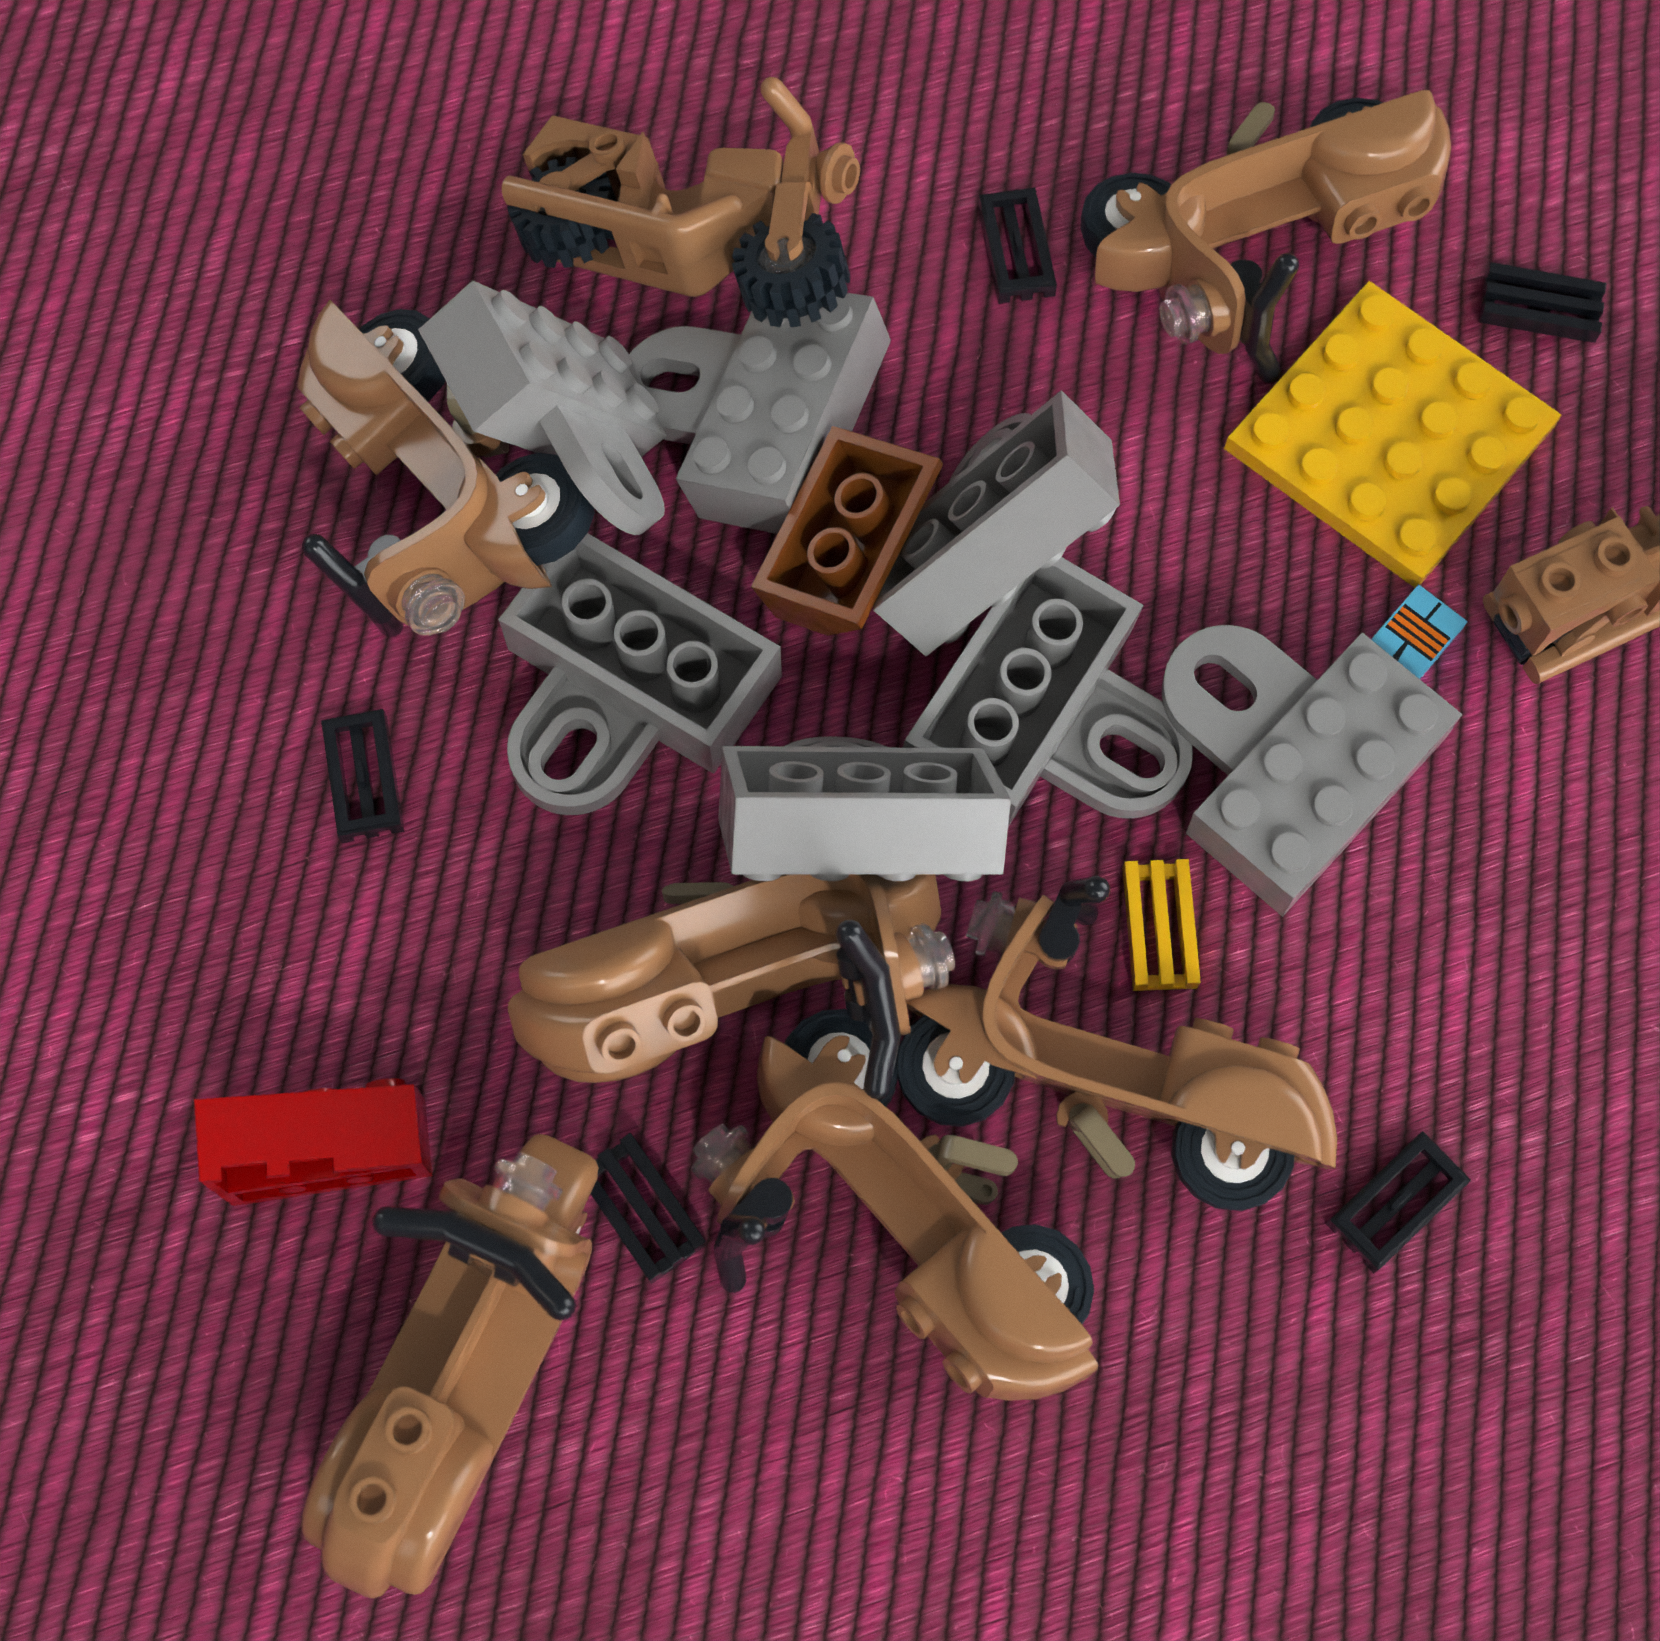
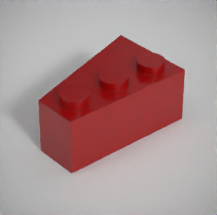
[194,1078,432,1206]

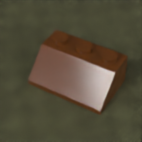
[751,426,943,636]

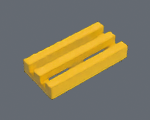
[1122,859,1201,991]

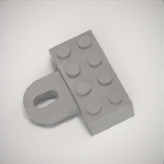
[418,280,667,535]
[628,293,891,534]
[873,390,1120,656]
[498,533,782,815]
[903,557,1193,827]
[1162,625,1462,917]
[718,736,1011,881]

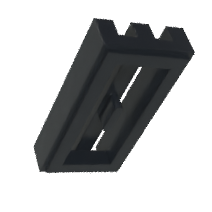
[978,187,1057,304]
[1479,262,1607,343]
[321,709,405,843]
[1325,1131,1471,1274]
[590,1132,707,1284]

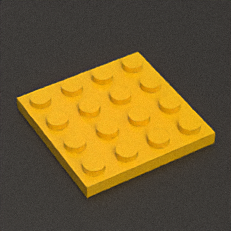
[1224,281,1562,588]

